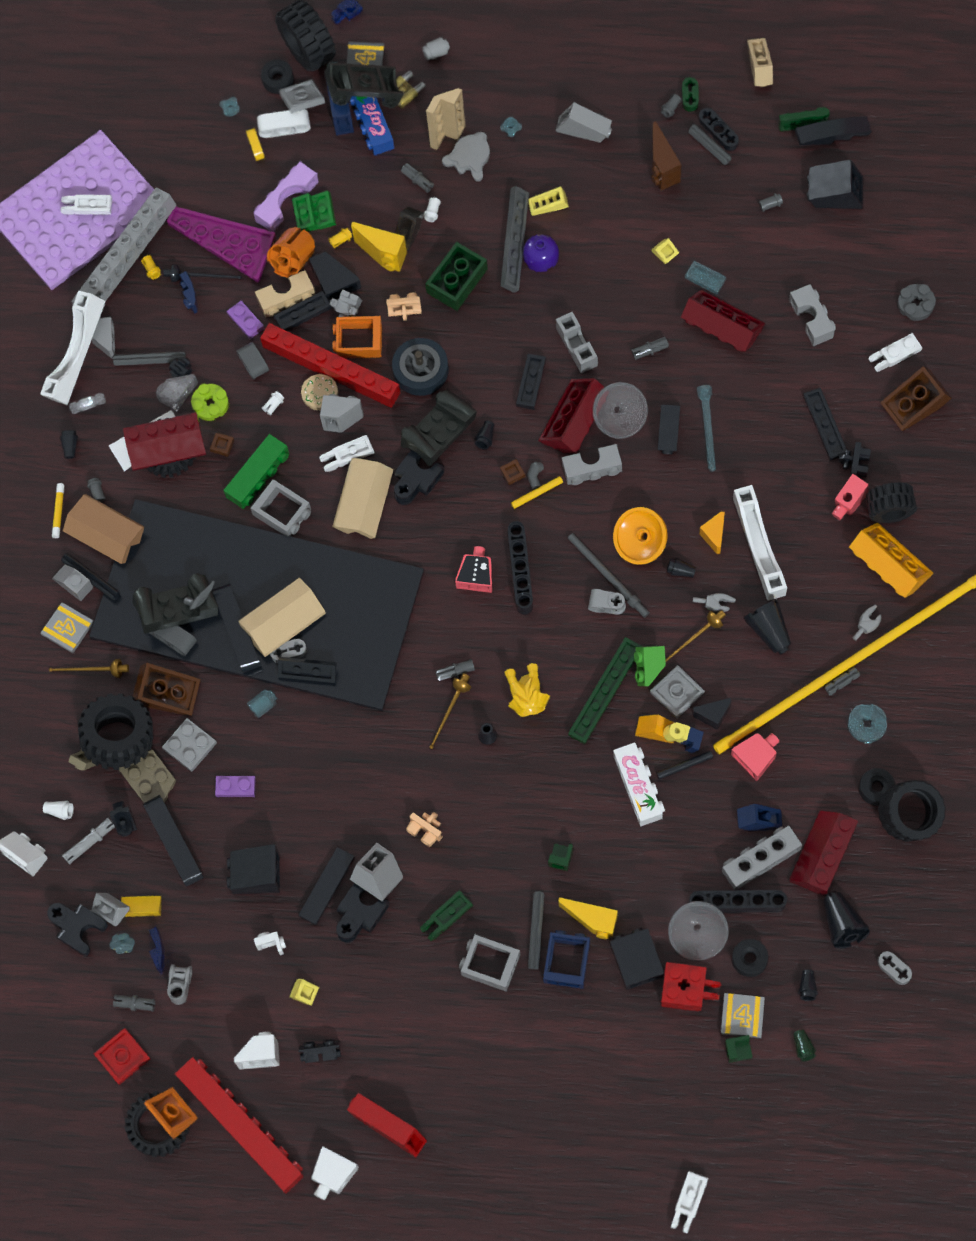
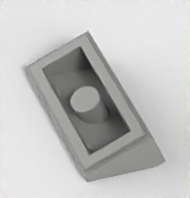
[91,893,130,926]

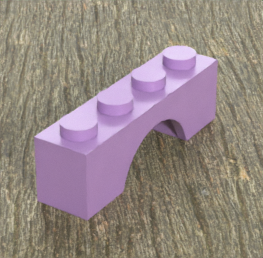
[254,162,318,232]

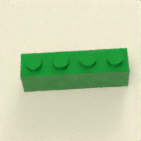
[223,434,289,509]

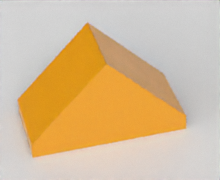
[699,512,725,554]
[635,715,674,743]

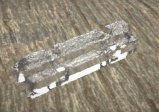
[69,393,106,414]

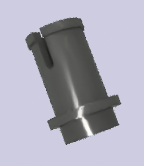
[661,94,682,118]
[759,193,783,211]
[87,478,105,502]

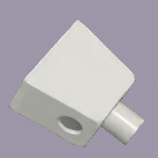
[312,1147,359,1200]

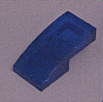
[149,927,165,973]

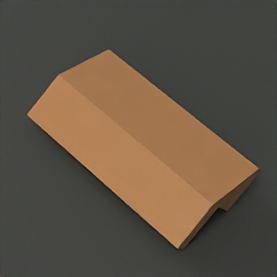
[63,494,144,564]

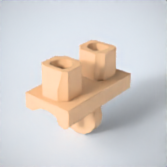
[387,292,421,321]
[406,812,442,847]

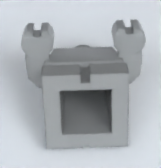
[330,290,362,317]

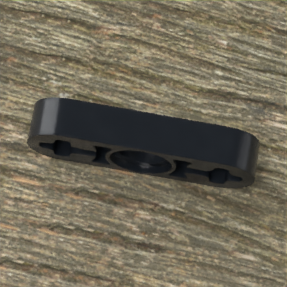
[699,108,739,151]

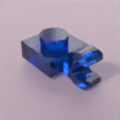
[331,0,363,24]

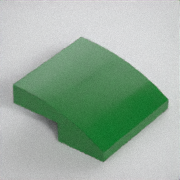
[292,190,336,231]

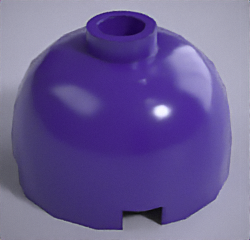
[523,234,559,272]

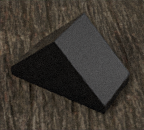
[692,698,731,730]

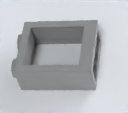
[251,479,311,536]
[459,935,520,992]

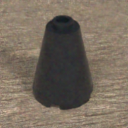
[743,599,791,655]
[823,891,870,949]

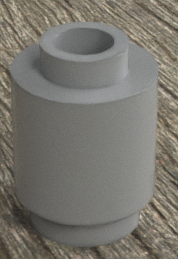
[422,37,450,60]

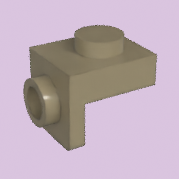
[68,750,96,770]

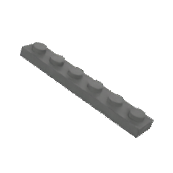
[500,186,529,293]

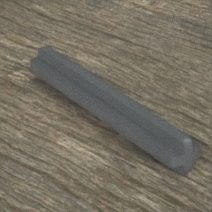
[113,351,186,366]
[528,891,544,970]

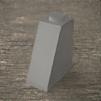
[555,103,612,142]

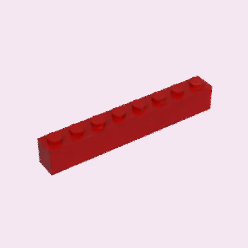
[260,323,400,408]
[175,1057,304,1194]

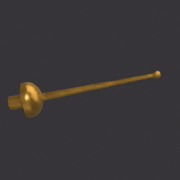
[665,610,726,662]
[49,659,129,678]
[429,673,471,749]

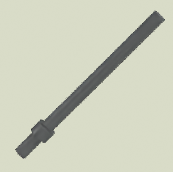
[568,533,650,618]

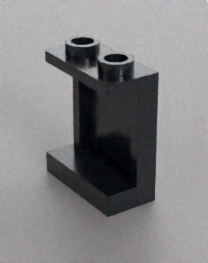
[610,928,664,990]

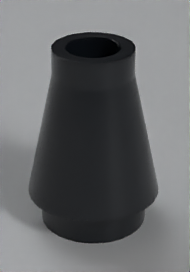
[474,421,495,449]
[60,430,78,459]
[666,557,696,578]
[478,723,497,745]
[798,970,818,1001]

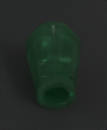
[793,1030,816,1062]

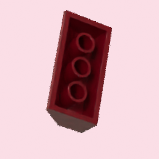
[681,289,765,351]
[538,378,609,453]
[123,412,206,471]
[789,810,858,897]

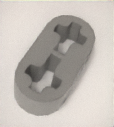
[270,639,307,663]
[878,952,912,985]

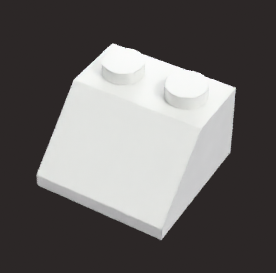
[0,831,48,876]
[234,1032,280,1070]

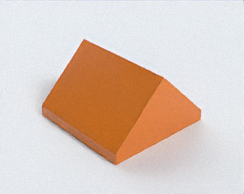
[144,1087,198,1139]

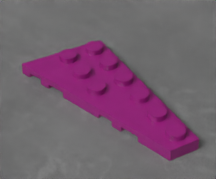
[167,207,276,283]

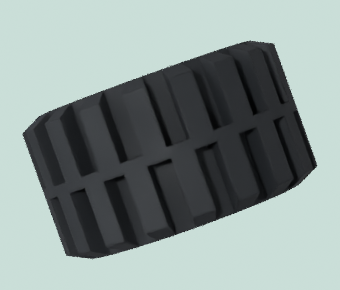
[865,482,917,523]

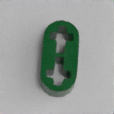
[682,77,699,112]

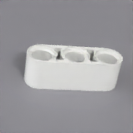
[257,109,310,138]

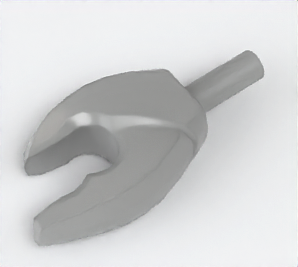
[693,593,736,613]
[853,605,882,641]

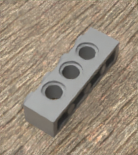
[722,826,802,890]

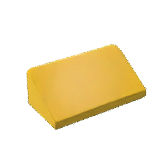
[121,896,161,917]

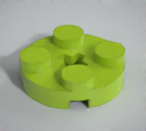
[191,384,229,421]

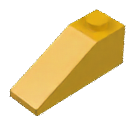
[558,898,618,939]

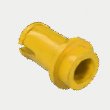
[328,228,353,249]
[141,255,161,279]

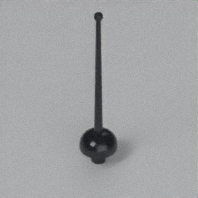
[163,264,242,282]

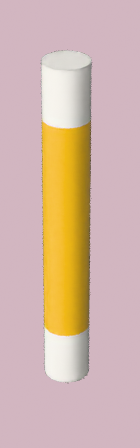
[52,483,64,538]

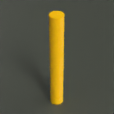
[511,476,563,509]

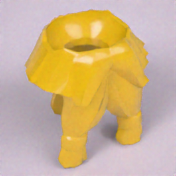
[504,663,550,717]

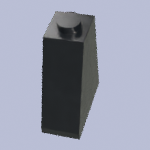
[309,252,361,302]
[658,404,681,454]

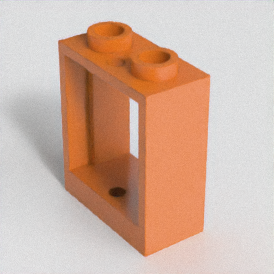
[333,316,382,358]

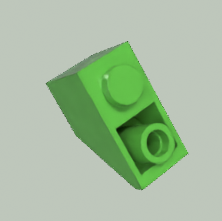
[634,646,666,686]

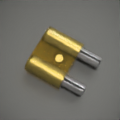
[396,71,425,109]

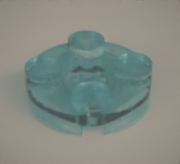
[847,704,887,744]

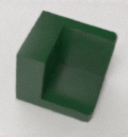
[548,844,574,871]
[725,1035,753,1063]

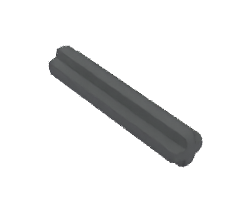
[689,124,731,165]

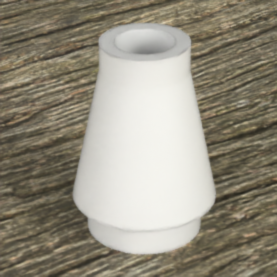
[43,801,74,820]

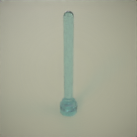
[697,385,716,472]

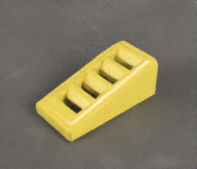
[528,187,569,216]

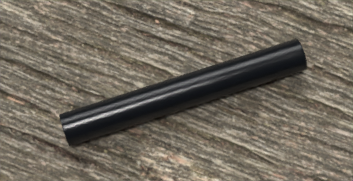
[656,751,713,780]

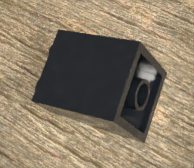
[807,160,863,209]
[227,844,280,895]

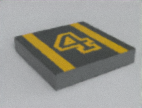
[347,42,384,66]

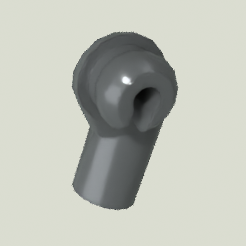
[527,461,544,490]

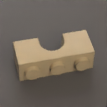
[255,271,315,318]

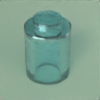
[246,689,277,718]

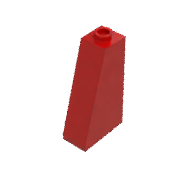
[347,1093,427,1158]

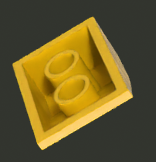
[351,222,407,272]

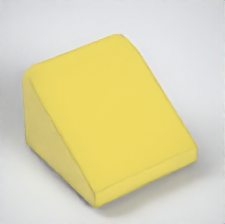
[651,238,679,264]
[290,979,319,1006]

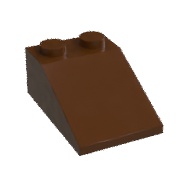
[651,121,681,191]
[880,366,952,431]
[133,663,201,716]

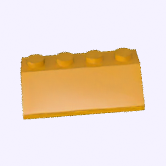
[849,523,933,598]

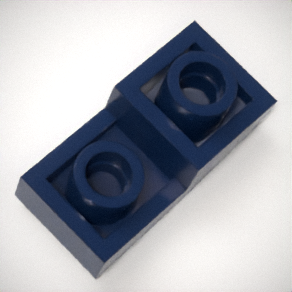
[180,271,198,314]

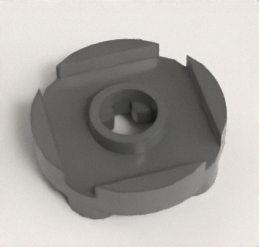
[898,284,936,321]

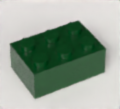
[425,242,488,311]

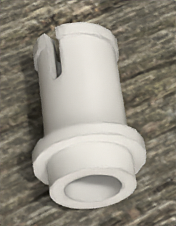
[424,198,441,222]
[262,391,284,416]

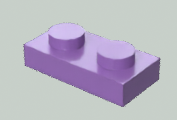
[227,301,264,339]
[215,776,256,797]

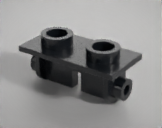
[299,1039,341,1063]

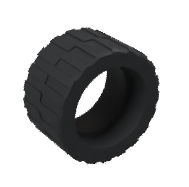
[878,780,946,842]

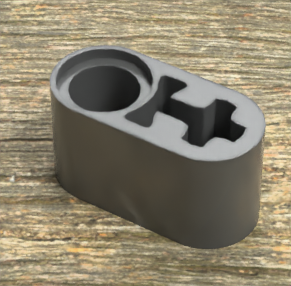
[236,342,269,379]

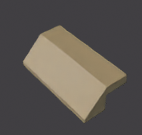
[426,88,465,150]
[332,458,394,539]
[238,578,326,657]

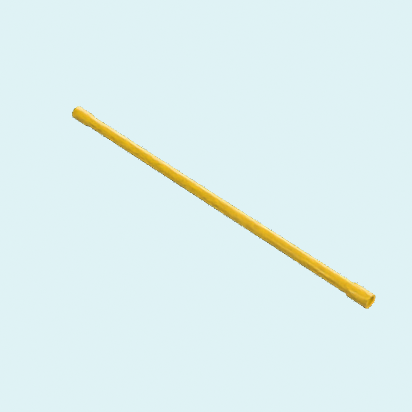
[713,574,976,754]

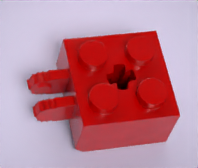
[661,962,721,1011]

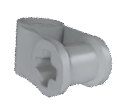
[588,589,626,615]
[167,964,192,1005]

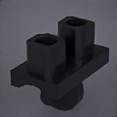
[839,442,871,477]
[110,801,137,836]

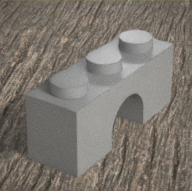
[789,284,836,346]
[556,312,598,374]
[562,444,622,485]

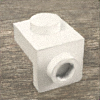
[254,932,286,955]

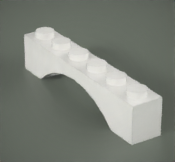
[40,291,106,405]
[733,485,787,601]

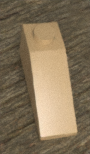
[747,38,773,87]

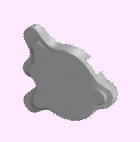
[442,132,490,181]

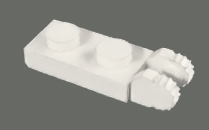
[61,195,112,215]
[868,333,922,372]
[320,435,374,472]
[671,1171,708,1233]

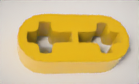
[246,128,265,161]

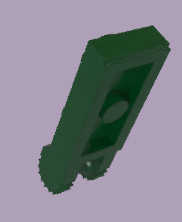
[778,107,830,131]
[420,890,473,941]

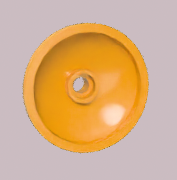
[613,507,667,565]

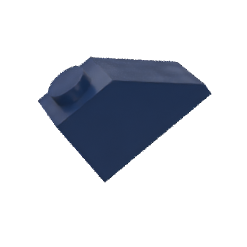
[737,804,782,831]

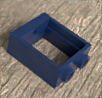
[326,80,354,135]
[543,930,590,989]

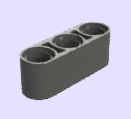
[141,625,197,656]

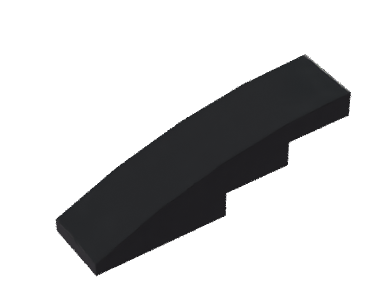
[795,116,872,146]

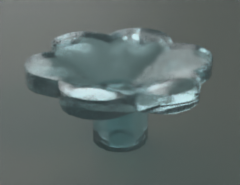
[110,933,135,954]

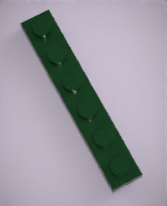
[568,637,642,744]

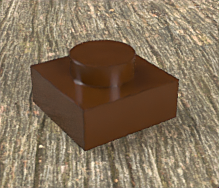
[210,433,234,457]
[500,459,525,485]

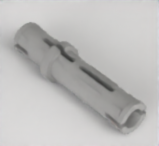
[62,817,115,864]

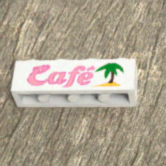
[613,743,665,826]

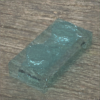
[685,261,726,294]

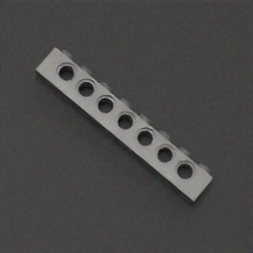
[71,187,177,304]

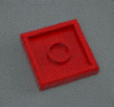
[94,1028,150,1085]

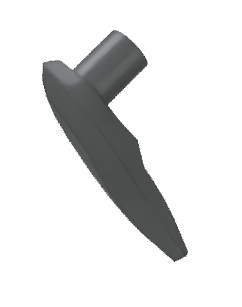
[184,581,215,610]

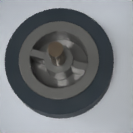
[392,338,449,396]

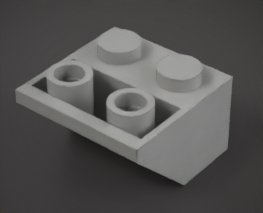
[320,394,364,432]
[350,843,403,901]

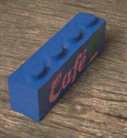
[349,96,394,156]

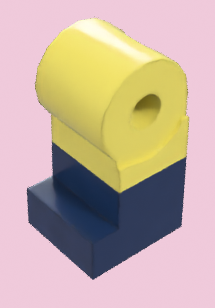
[663,722,704,753]

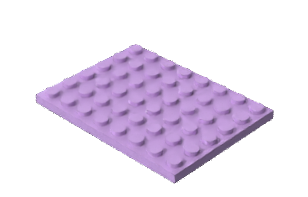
[0,130,154,291]

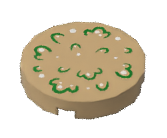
[301,374,338,411]

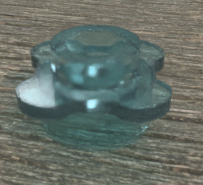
[220,97,240,116]
[500,117,522,137]

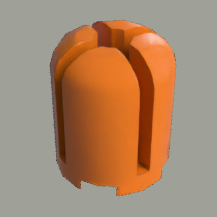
[267,227,315,278]

